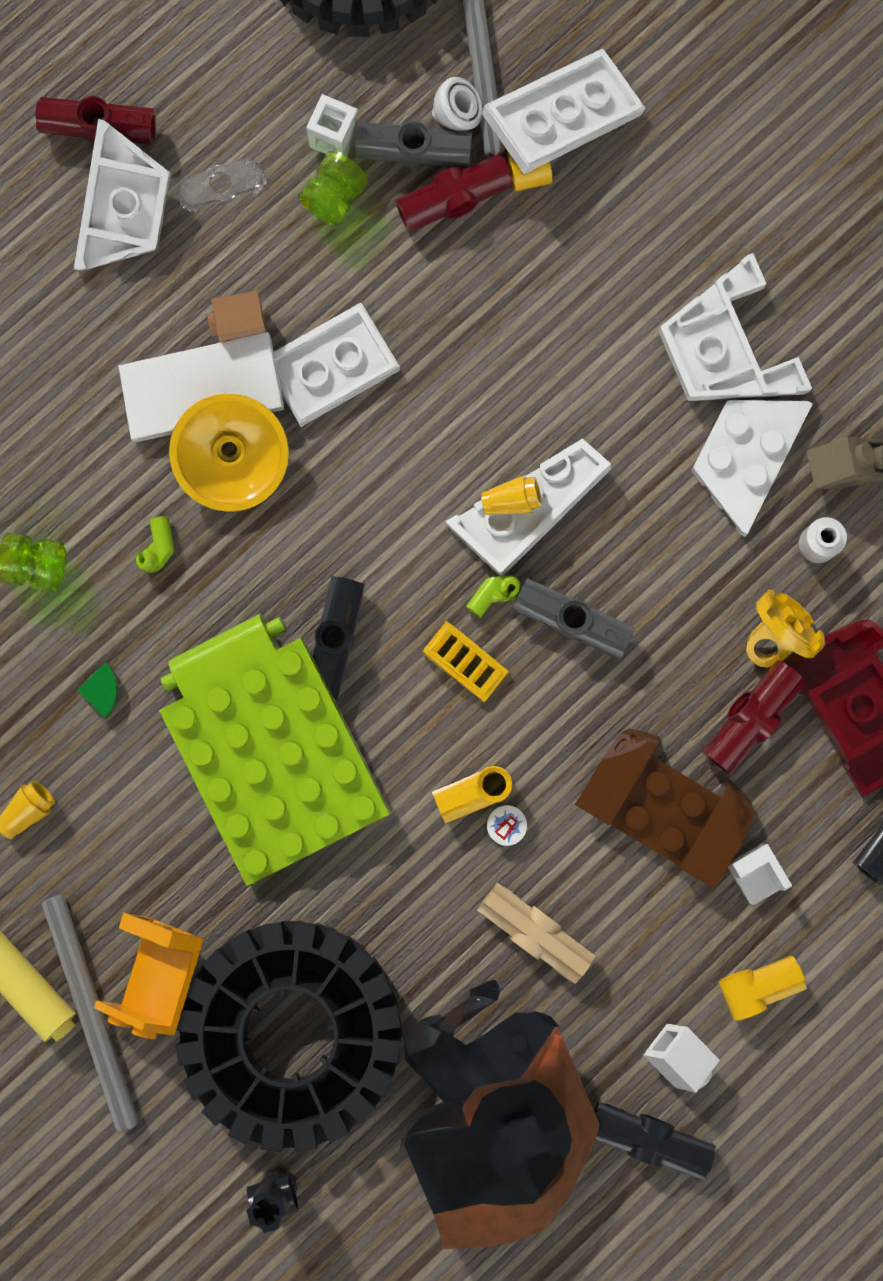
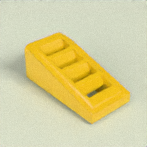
[422,621,509,703]

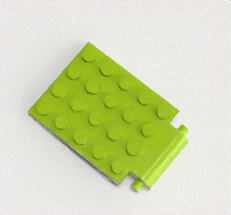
[159,613,391,886]

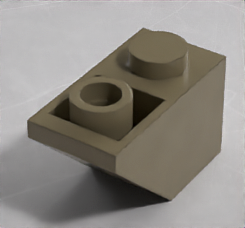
[807,436,883,490]

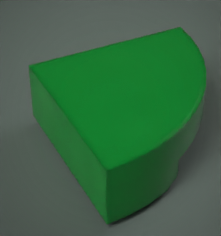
[77,662,118,719]

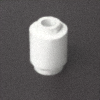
[799,517,847,563]

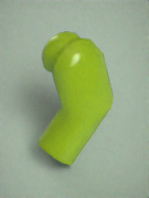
[136,516,175,573]
[466,575,521,618]

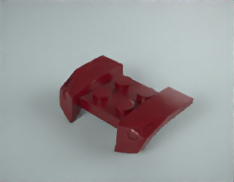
[783,620,883,798]

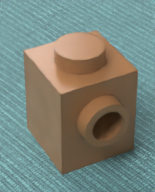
[207,290,267,342]

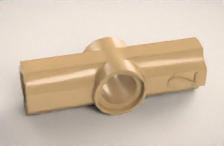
[477,882,595,984]

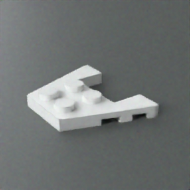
[658,253,812,401]

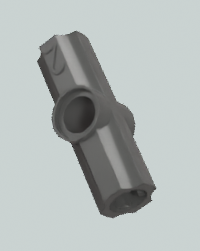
[355,120,472,169]
[512,578,635,660]

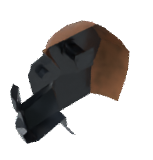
[400,980,600,1249]

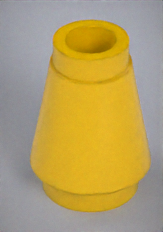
[481,475,542,515]
[0,781,55,839]

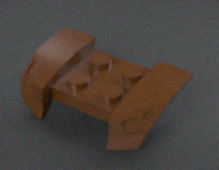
[575,728,755,889]

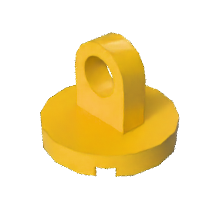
[746,590,825,668]

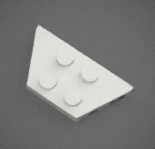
[74,119,171,271]
[691,400,813,537]

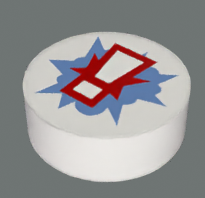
[487,805,527,846]

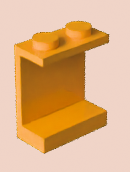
[94,912,204,1040]

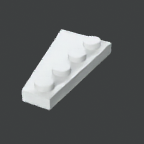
[445,439,611,576]

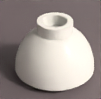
[432,77,483,131]

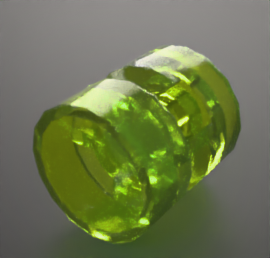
[298,151,369,226]
[0,532,66,592]

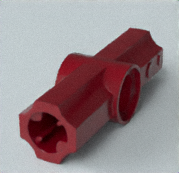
[35,96,156,145]
[395,154,513,233]
[702,660,807,775]

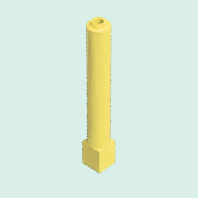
[0,930,76,1042]

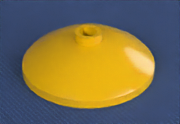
[169,393,289,512]

